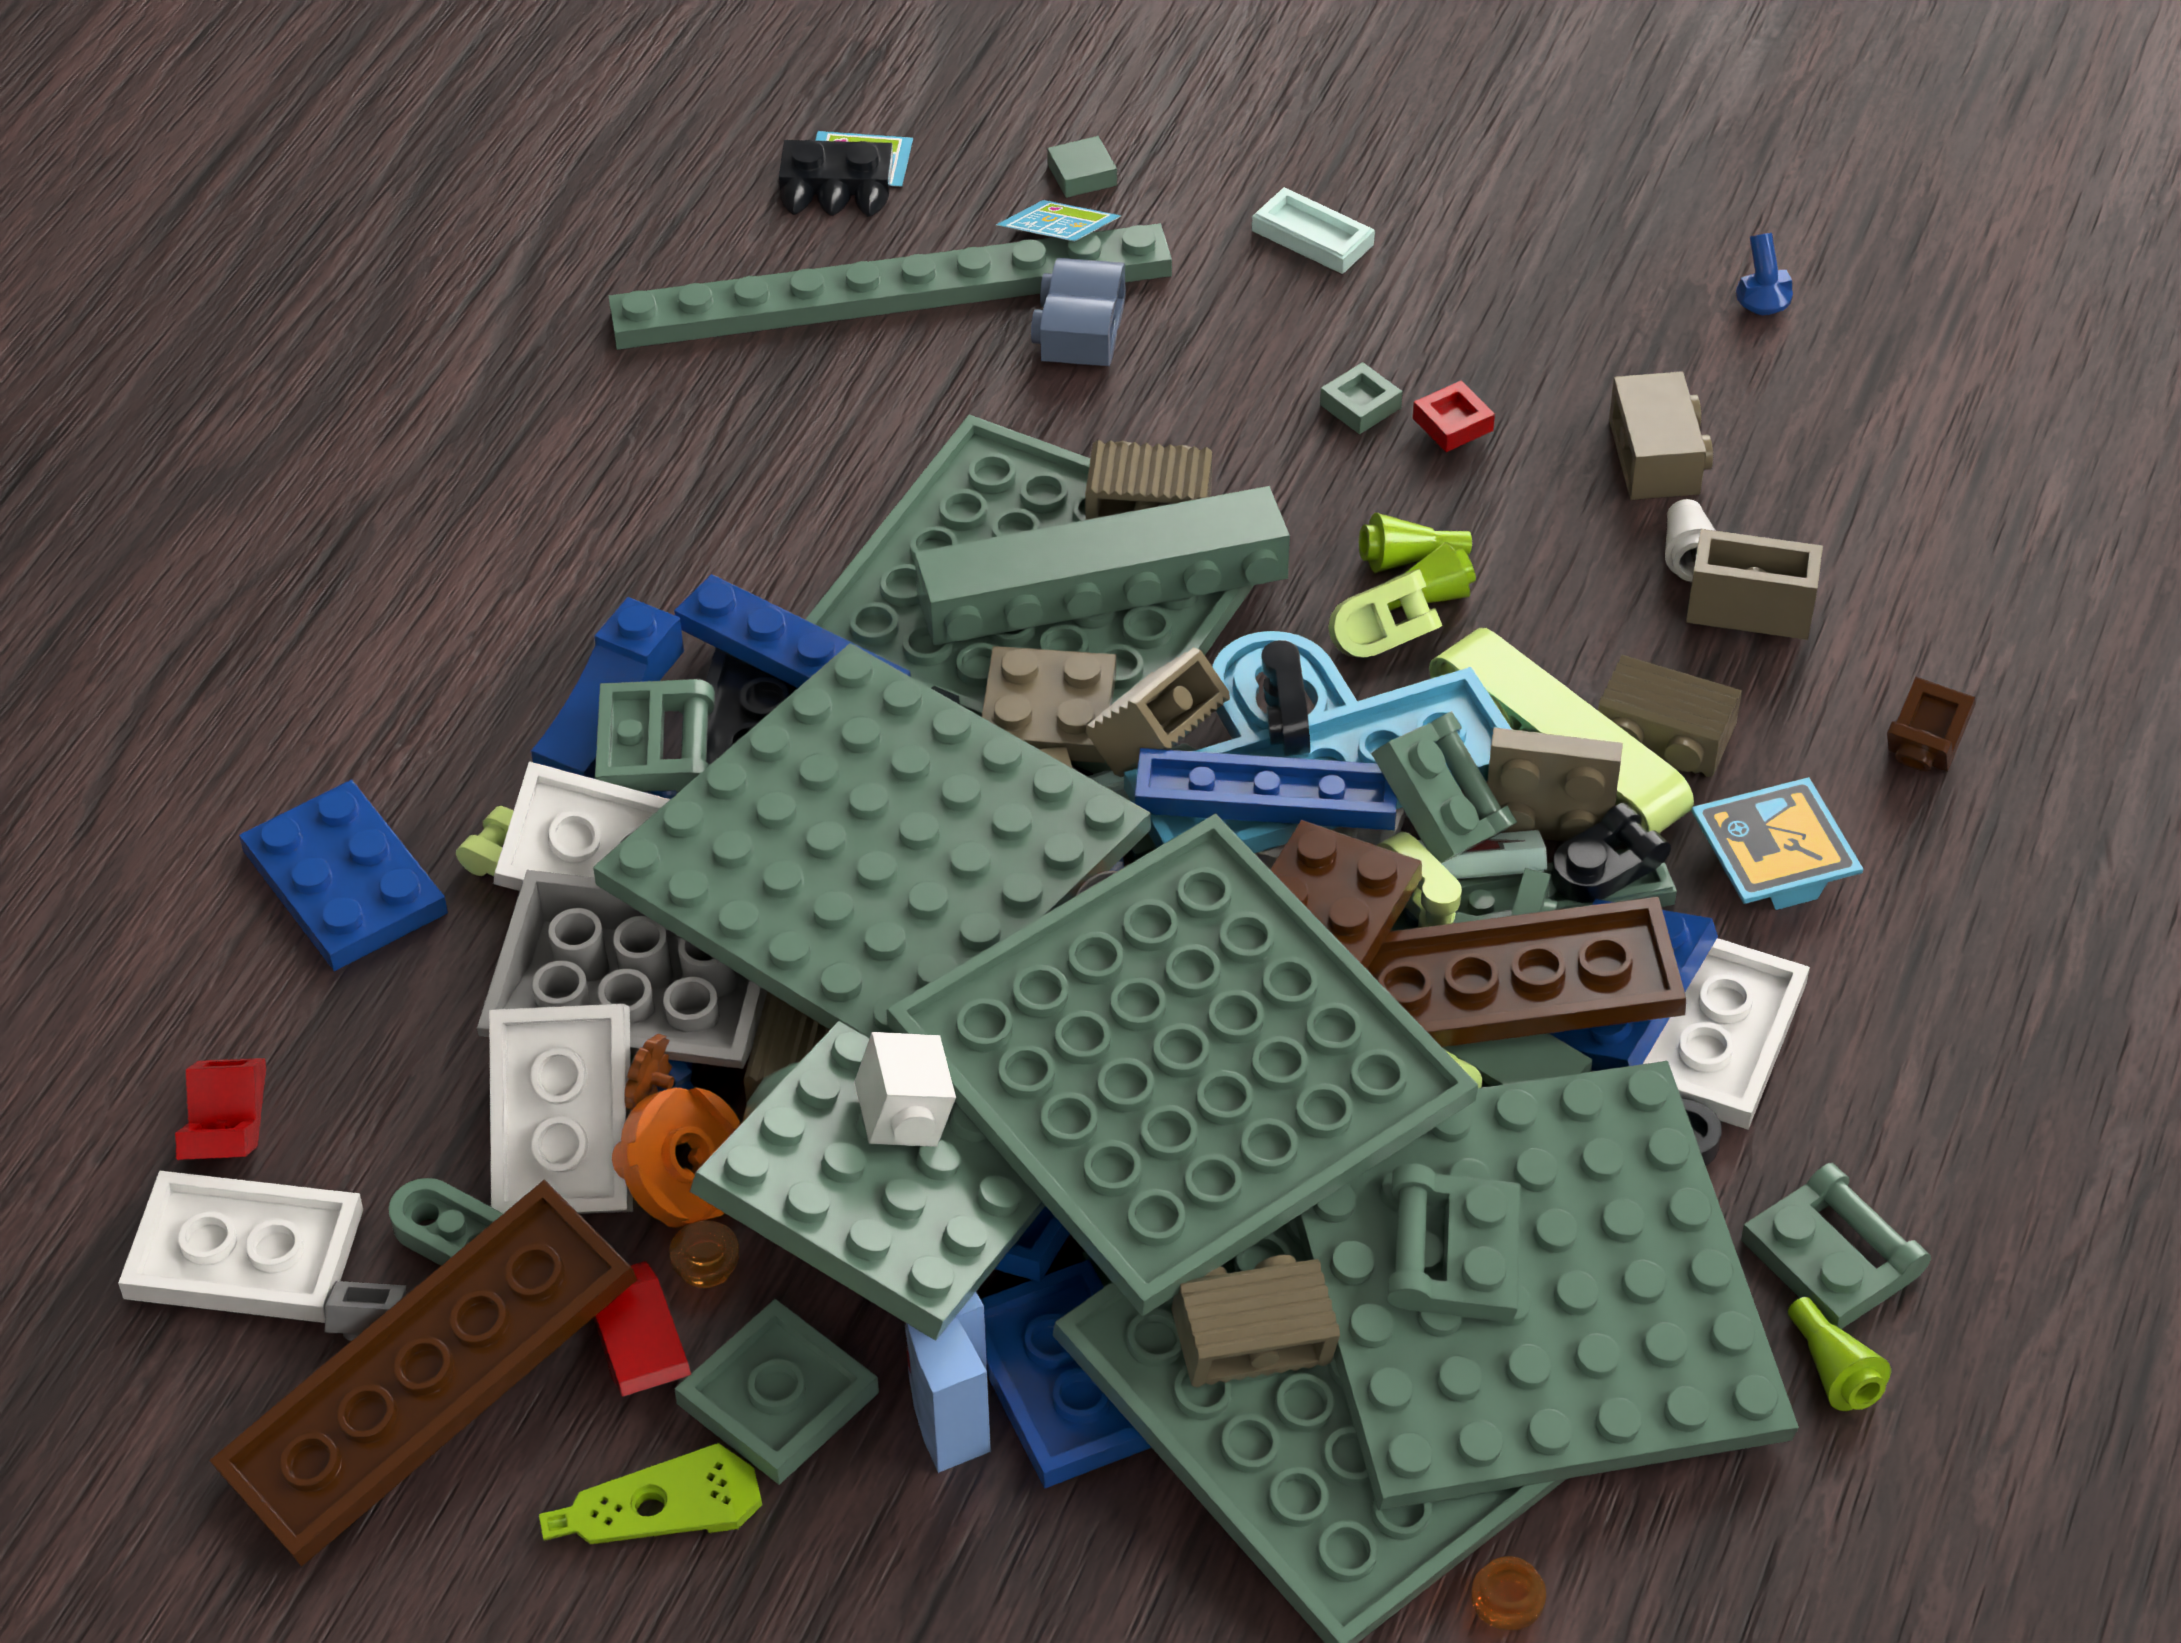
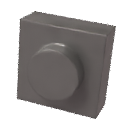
[325,1281,406,1341]

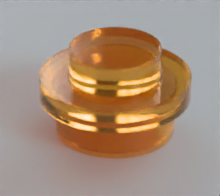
[669,1221,740,1288]
[1471,1556,1546,1630]

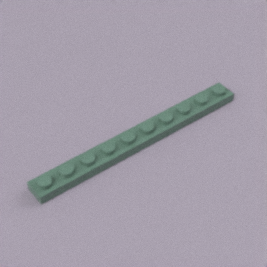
[608,223,1172,350]

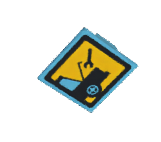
[1691,777,1863,910]

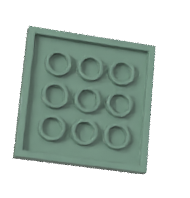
[690,1021,1045,1341]

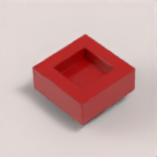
[1412,380,1495,452]

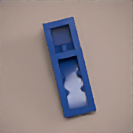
[531,597,684,779]

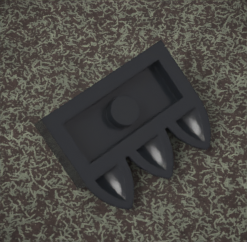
[779,140,893,217]

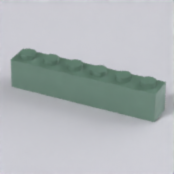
[915,486,1290,646]

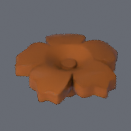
[625,1034,674,1110]

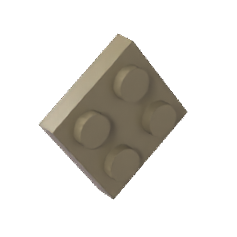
[982,646,1116,763]
[1487,727,1623,842]

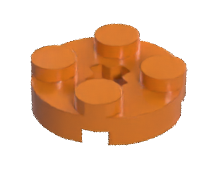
[612,1087,741,1228]

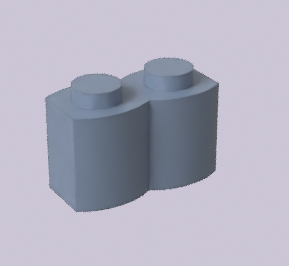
[1031,258,1126,366]

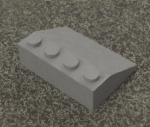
[477,870,768,1069]

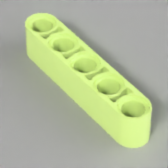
[1429,628,1694,834]

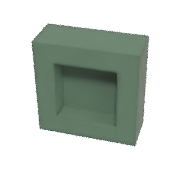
[1047,136,1117,198]
[1320,362,1403,434]

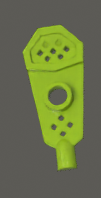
[539,1443,762,1544]

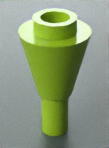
[1359,513,1472,573]
[1387,542,1476,611]
[1788,1297,1891,1411]

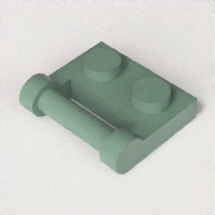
[595,679,715,792]
[1371,711,1517,863]
[1741,1163,1931,1329]
[1388,1164,1520,1323]

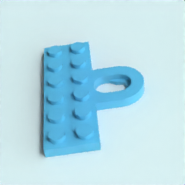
[1124,631,1511,854]

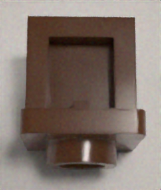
[1887,677,1976,772]

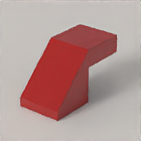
[175,1058,266,1160]
[593,1261,691,1397]

